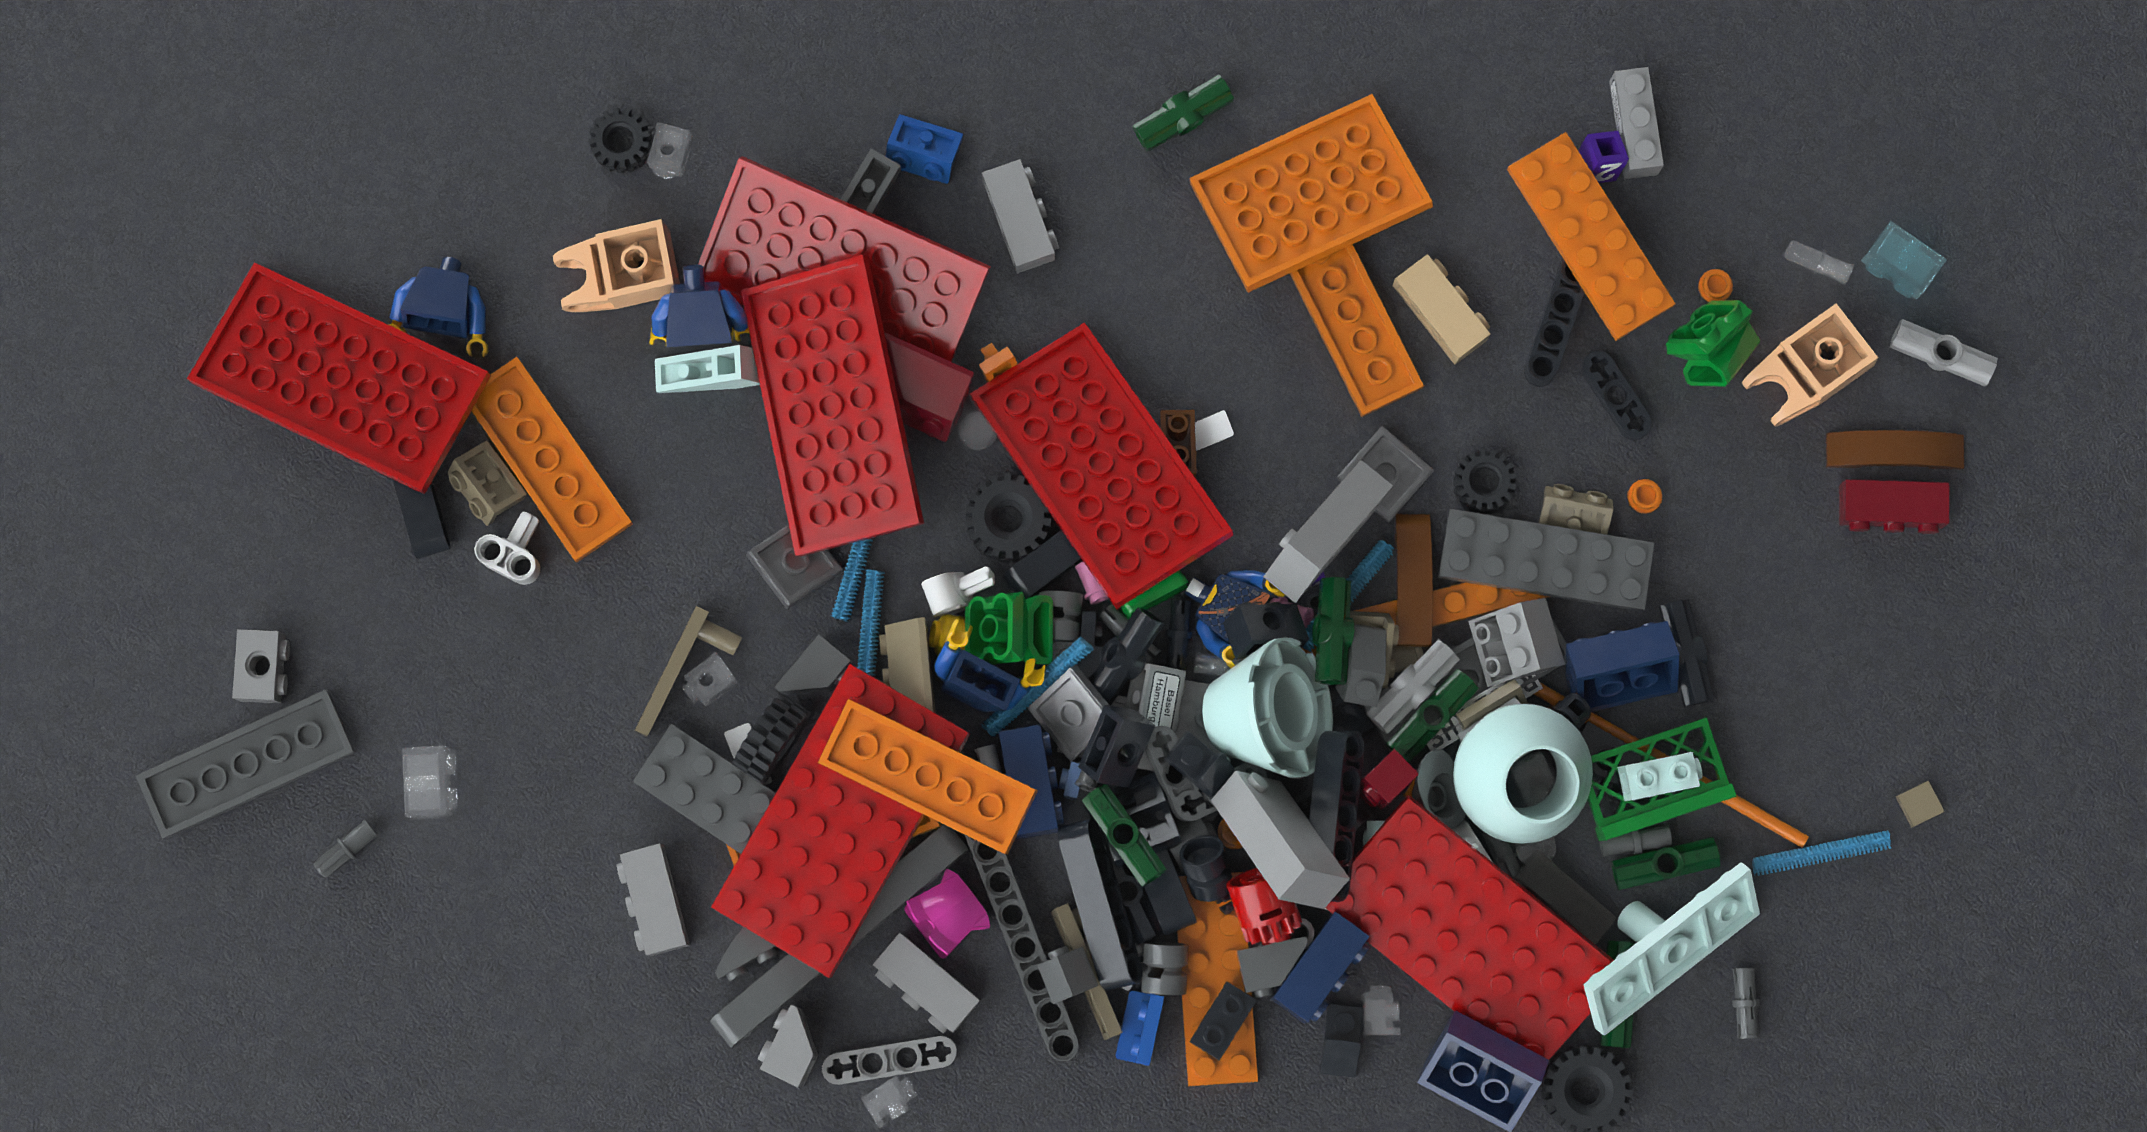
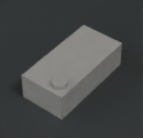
[1264,460,1393,603]
[1211,770,1350,909]

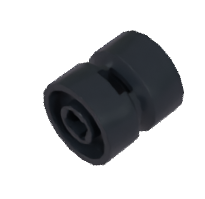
[1179,835,1233,902]

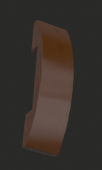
[1826,430,1964,469]
[1395,514,1433,647]

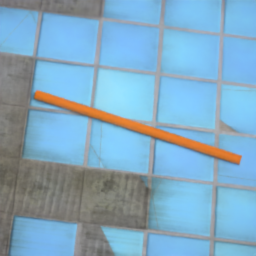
[1534,682,1809,848]

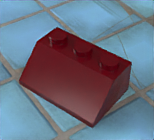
[884,332,974,442]

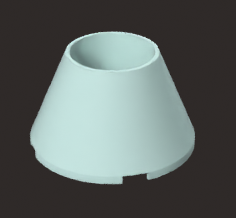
[1202,637,1333,778]
[1453,704,1593,844]

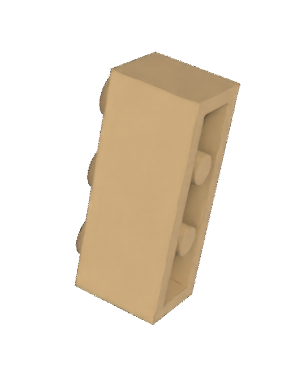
[1392,254,1491,365]

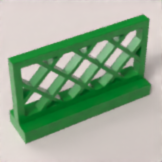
[1588,718,1737,841]

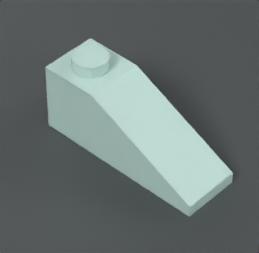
[655,345,760,393]

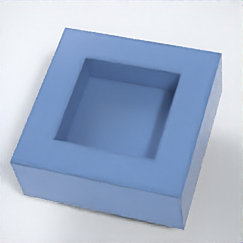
[1059,761,1081,801]

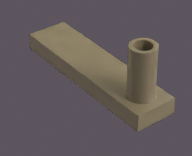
[634,606,742,737]
[1051,903,1123,1040]

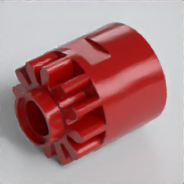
[1226,867,1302,946]

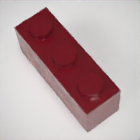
[1839,479,1949,534]
[1359,749,1419,811]

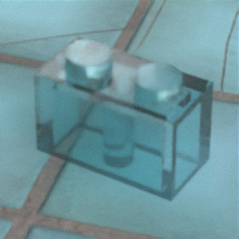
[1861,221,1947,299]

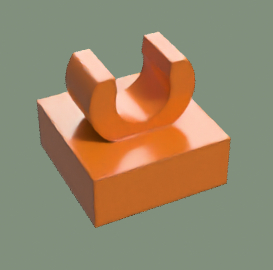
[979,343,1017,383]

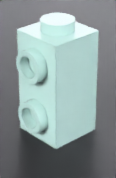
[1617,752,1702,801]

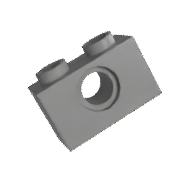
[232,629,290,703]

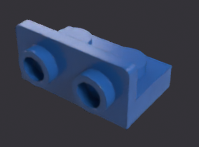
[885,114,963,184]
[1115,991,1164,1066]

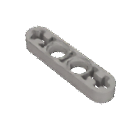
[822,1036,957,1085]

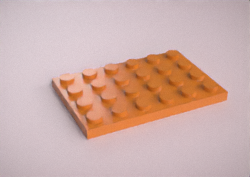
[1189,94,1433,293]

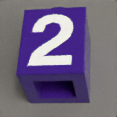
[1578,130,1629,183]

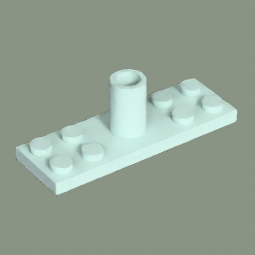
[1583,862,1760,1036]

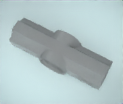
[1889,319,1998,386]
[1366,639,1460,734]

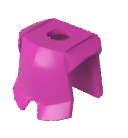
[904,869,990,959]

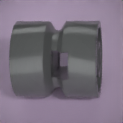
[1039,591,1083,645]
[1141,942,1189,995]

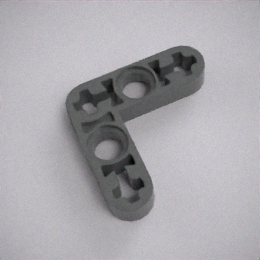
[1145,726,1267,822]

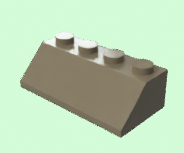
[879,617,936,713]

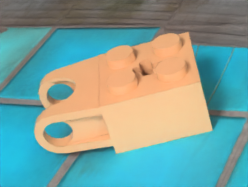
[553,219,680,312]
[1742,303,1878,427]

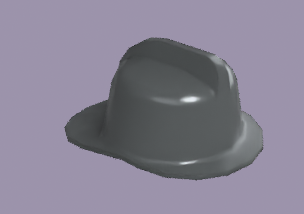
[1412,749,1465,829]

